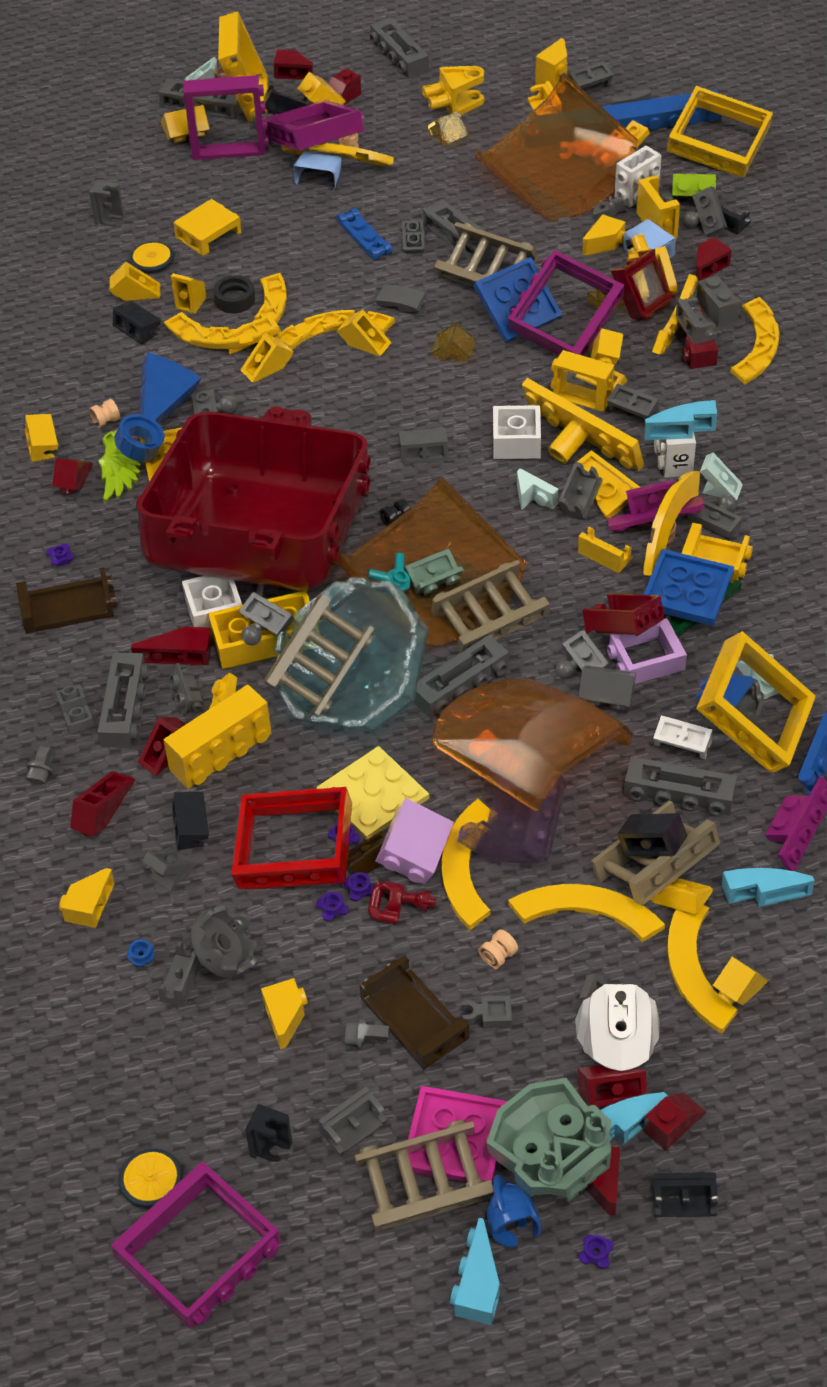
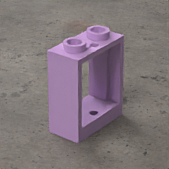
[607,619,687,684]

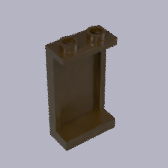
[16,567,117,634]
[360,956,470,1070]

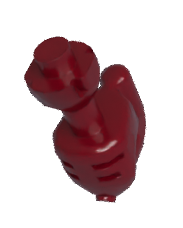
[368,881,437,925]

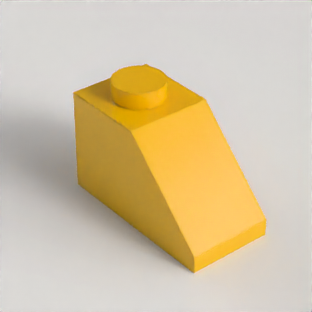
[298,72,346,105]
[582,214,626,255]
[109,262,160,301]
[171,274,207,314]
[337,309,391,356]
[589,328,623,366]
[241,333,294,383]
[59,868,115,928]
[713,957,769,1005]
[261,978,308,1049]

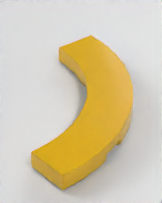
[281,143,394,167]
[227,273,287,354]
[652,274,699,355]
[730,297,779,385]
[275,310,395,350]
[163,312,281,349]
[643,471,700,576]
[442,799,496,930]
[508,884,665,942]
[667,905,738,1034]

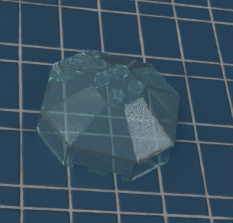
[271,577,429,733]

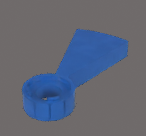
[114,352,202,462]

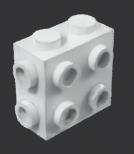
[615,146,661,208]

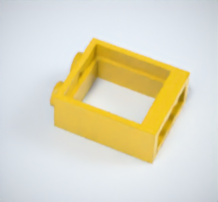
[551,350,614,412]

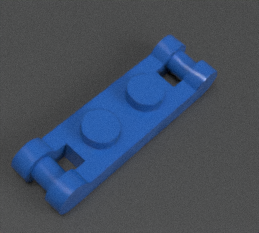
[336,208,393,261]
[798,712,827,796]

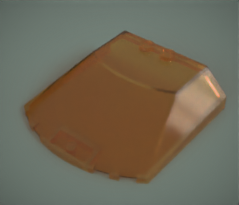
[475,73,638,222]
[337,477,526,646]
[431,678,633,811]

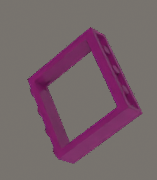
[183,75,269,160]
[264,100,364,151]
[507,250,624,356]
[111,1161,281,1330]

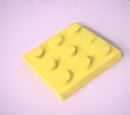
[317,746,429,840]

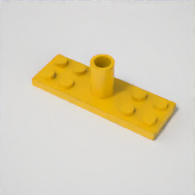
[522,378,645,471]

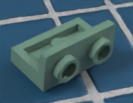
[404,548,464,595]

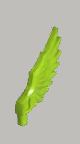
[99,430,141,502]

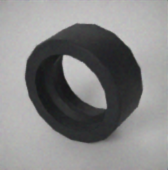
[213,275,255,314]

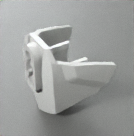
[575,984,659,1071]

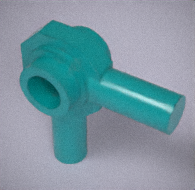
[367,553,410,594]

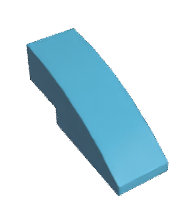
[644,400,717,440]
[721,868,814,907]
[601,1092,668,1145]

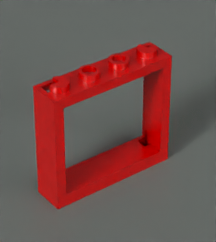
[231,787,352,889]

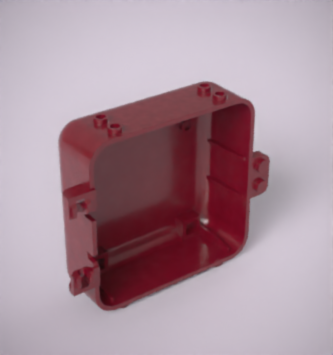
[136,406,371,591]

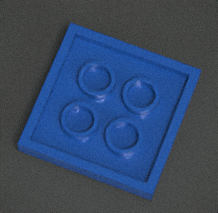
[473,257,562,343]
[644,549,735,626]

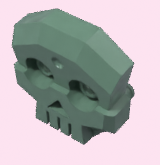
[486,1078,611,1202]

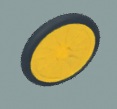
[129,241,174,272]
[119,1148,183,1208]

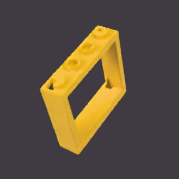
[218,11,268,123]
[667,86,773,177]
[696,631,816,773]

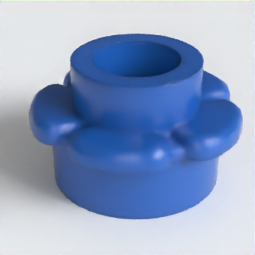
[127,939,155,966]

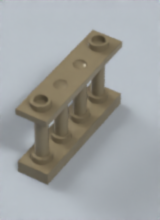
[434,222,537,287]
[431,559,550,654]
[263,594,374,716]
[591,801,720,906]
[355,1120,494,1233]

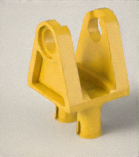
[422,66,484,118]
[625,234,677,303]

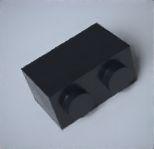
[617,813,688,856]

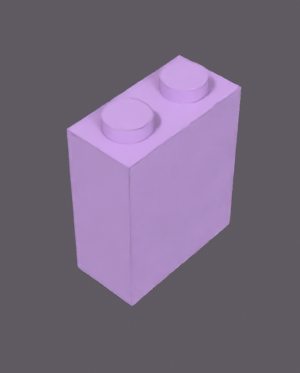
[376,798,454,884]

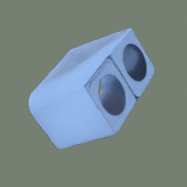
[294,151,342,189]
[624,219,676,259]

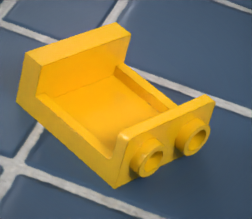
[636,175,680,238]
[173,199,241,256]
[682,523,753,583]

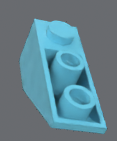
[450,1218,500,1325]

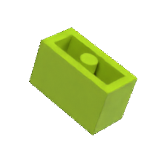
[672,174,716,197]

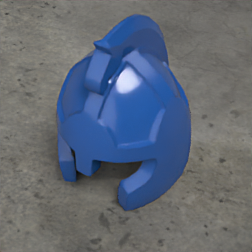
[487,1174,541,1247]

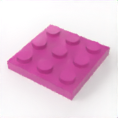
[408,1086,508,1183]

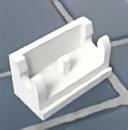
[653,715,712,759]

